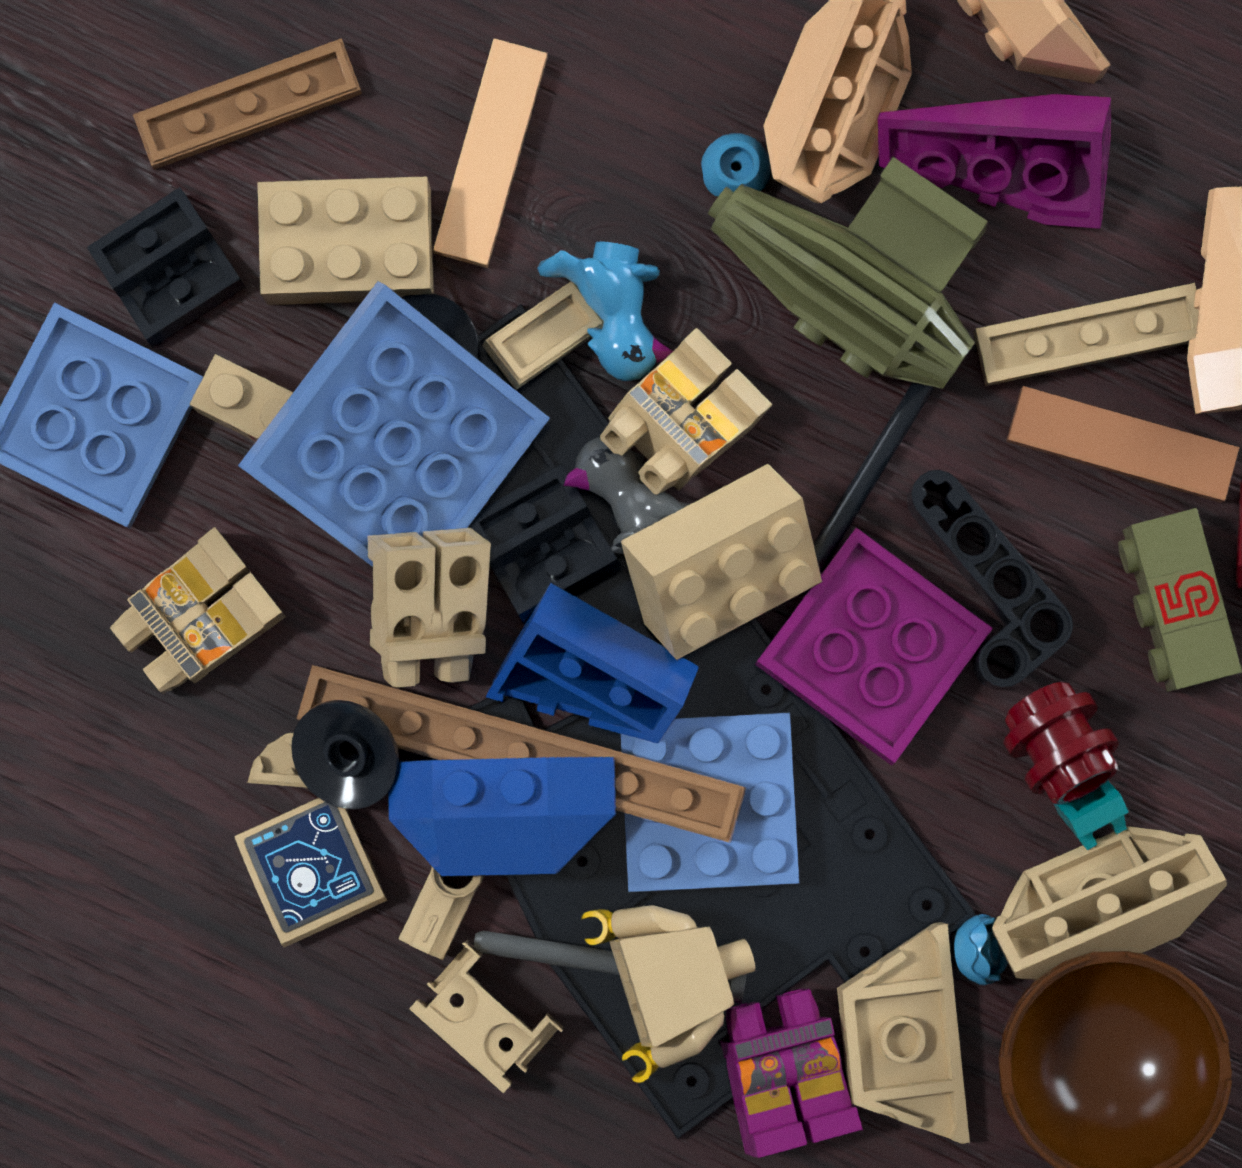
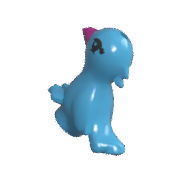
[537,242,673,381]

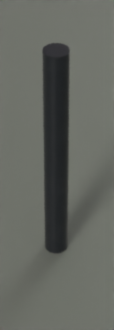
[813,382,935,575]

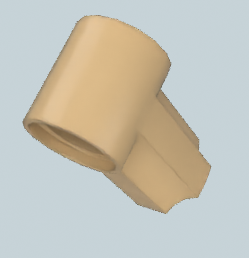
[398,867,484,960]

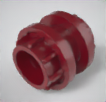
[1003,682,1119,805]

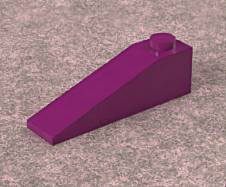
[878,94,1111,229]

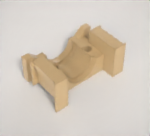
[409,940,564,1093]

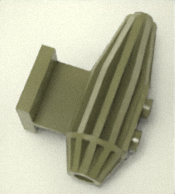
[708,157,988,389]

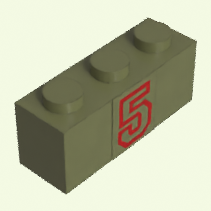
[1118,508,1242,692]

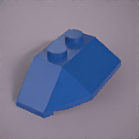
[388,757,616,876]

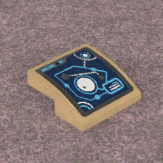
[234,798,387,948]

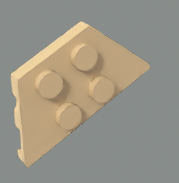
[837,922,970,1144]

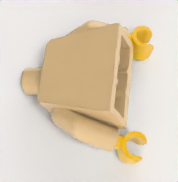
[582,905,755,1083]

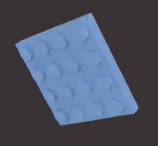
[238,281,550,567]

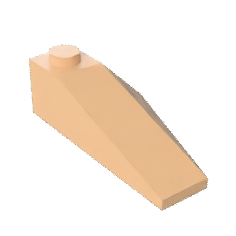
[1187,186,1242,414]

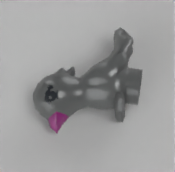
[563,437,690,556]

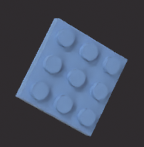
[0,302,203,529]
[621,713,799,892]

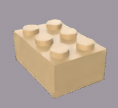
[258,177,434,305]
[621,464,822,660]

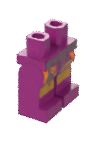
[720,988,863,1158]

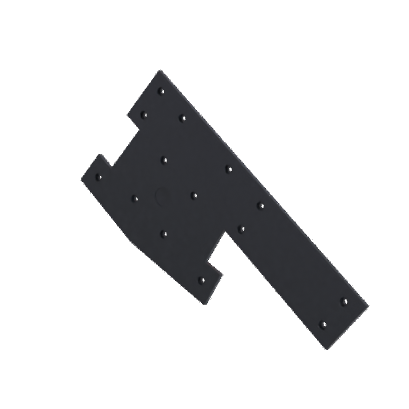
[467,304,977,1139]

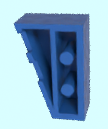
[485,583,699,744]

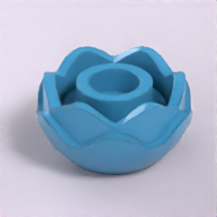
[701,133,771,197]
[954,914,1008,985]

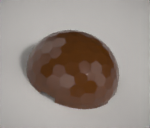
[998,951,1232,1168]

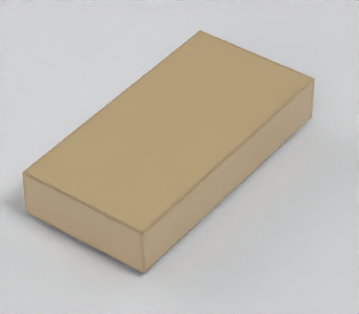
[482,281,604,390]

